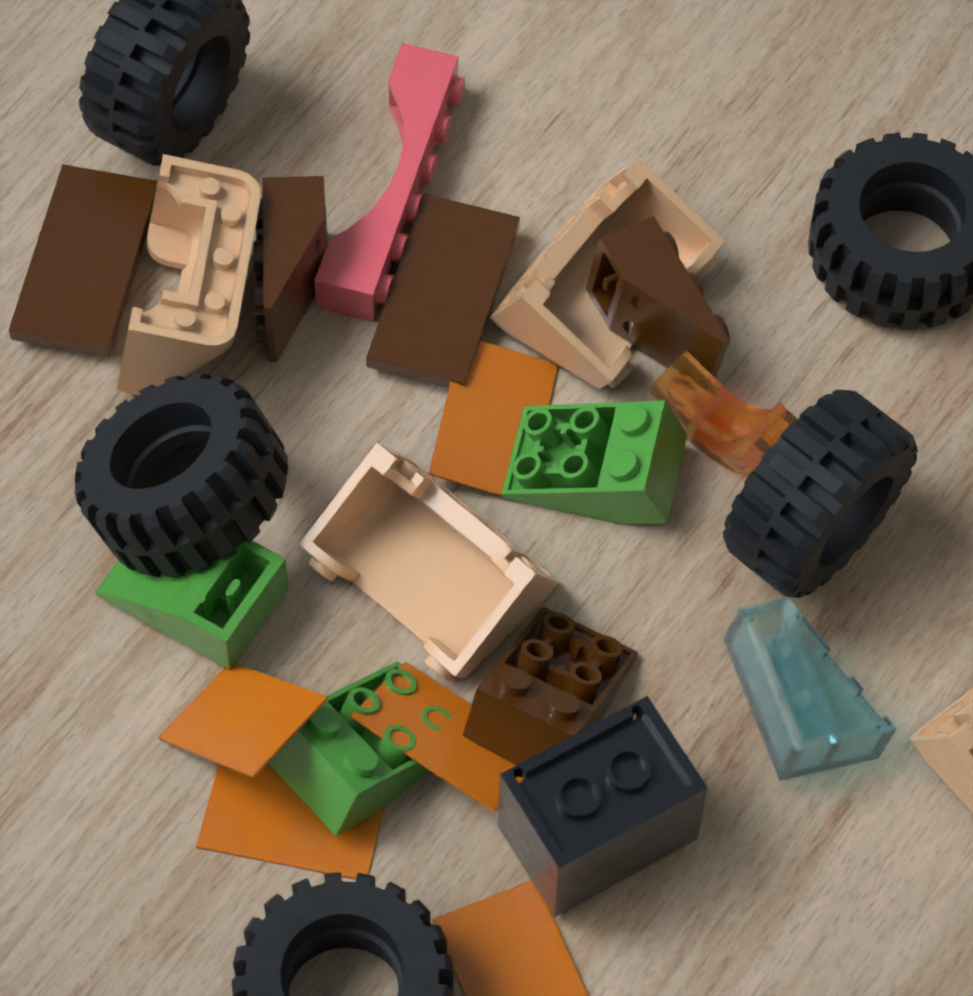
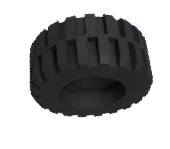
[79,0,251,166]
[808,132,973,329]
[74,373,288,578]
[723,389,918,598]
[231,872,453,996]

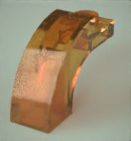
[648,350,798,477]

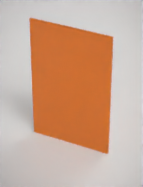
[428,341,558,504]
[350,661,524,813]
[158,663,329,778]
[196,764,385,880]
[432,881,588,996]

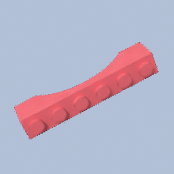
[314,43,465,322]

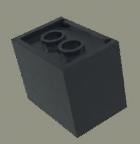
[498,696,708,917]

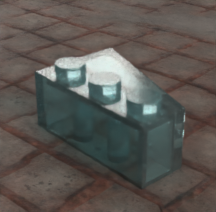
[723,598,897,781]

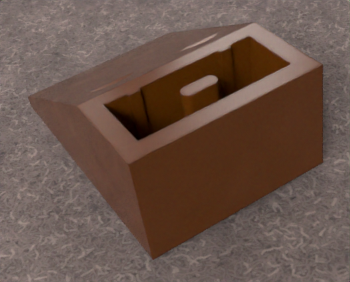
[253,176,328,362]
[586,216,730,392]
[462,606,638,765]

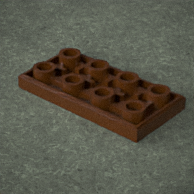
[8,164,158,357]
[366,194,520,388]

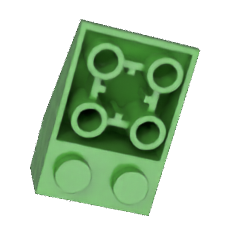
[501,400,688,524]
[95,540,289,670]
[268,661,451,836]

